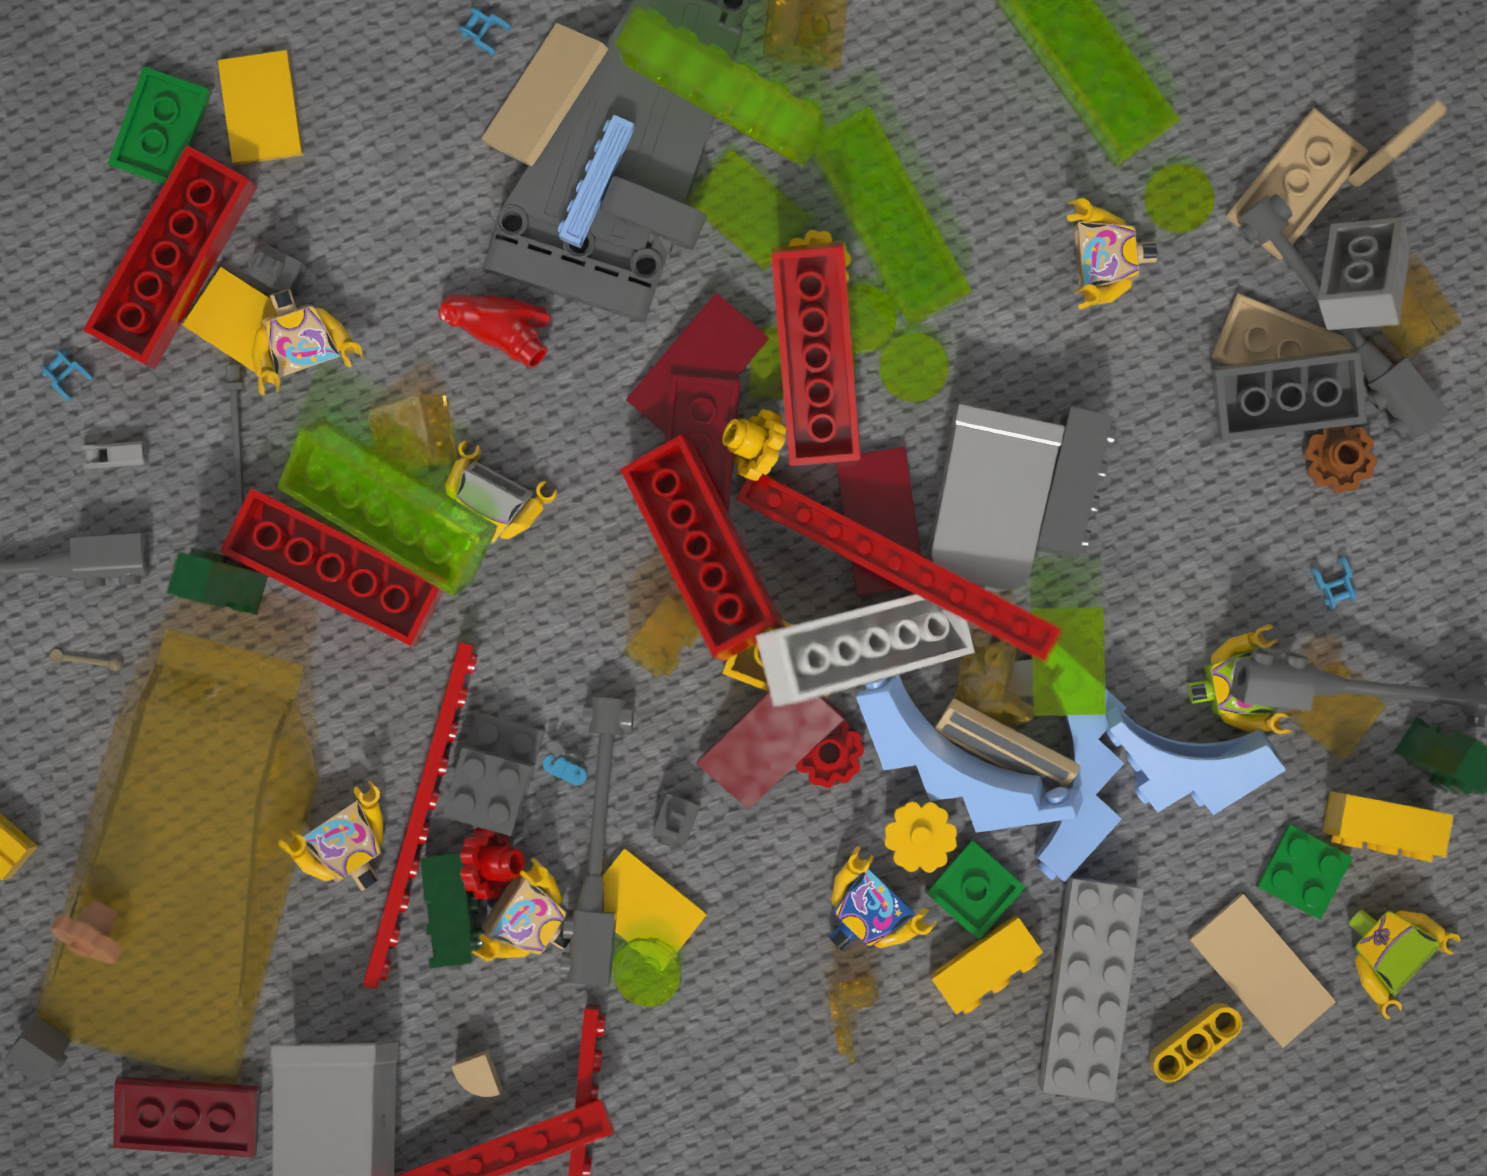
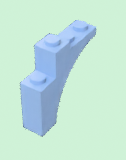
[1106,705,1286,815]

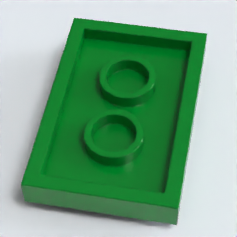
[108,66,212,186]

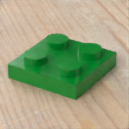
[1256,824,1353,920]
[925,839,1026,940]

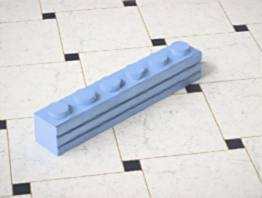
[558,115,635,248]

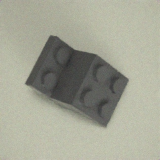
[442,712,545,836]

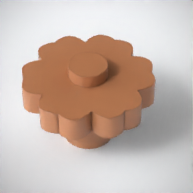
[49,901,122,964]

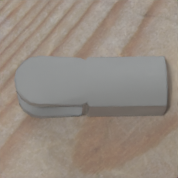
[81,440,148,469]

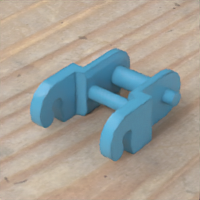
[458,7,512,57]
[40,349,94,401]
[1311,557,1357,609]
[543,755,588,785]

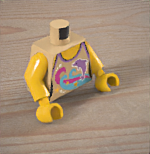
[1067,198,1157,310]
[251,289,364,395]
[278,780,384,891]
[472,858,571,962]

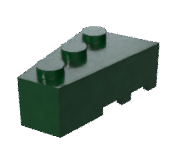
[166,547,268,615]
[1394,717,1487,797]
[421,851,484,969]

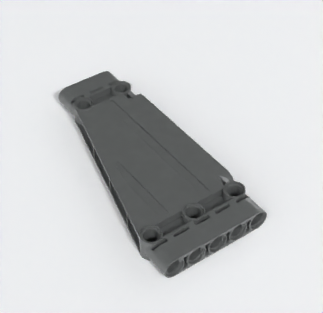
[482,0,750,322]

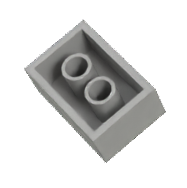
[1318,217,1410,330]

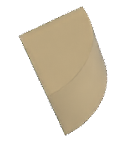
[452,1049,503,1097]

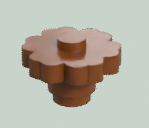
[1303,425,1377,494]

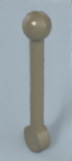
[49,649,123,671]

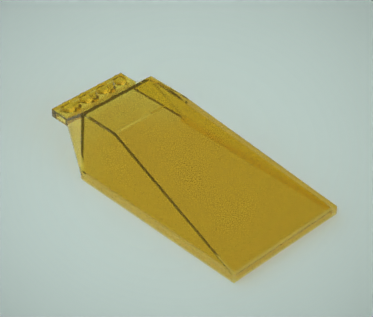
[33,629,320,1084]

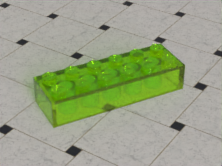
[995,0,1181,169]
[615,6,826,169]
[807,106,972,331]
[277,418,498,597]

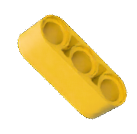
[1148,1003,1242,1082]

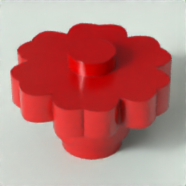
[796,719,864,788]
[460,827,525,899]

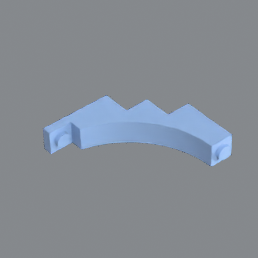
[1034,644,1126,882]
[856,674,1084,832]

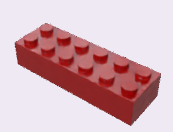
[83,145,257,370]
[771,242,861,466]
[620,435,786,661]
[219,488,447,647]

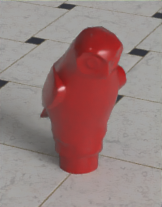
[438,294,551,369]

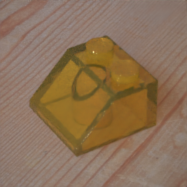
[763,0,848,69]
[1380,264,1461,358]
[623,595,701,678]

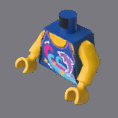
[828,846,937,952]

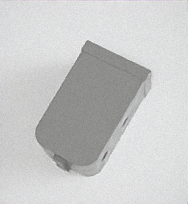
[927,404,1065,591]
[271,1042,398,1176]

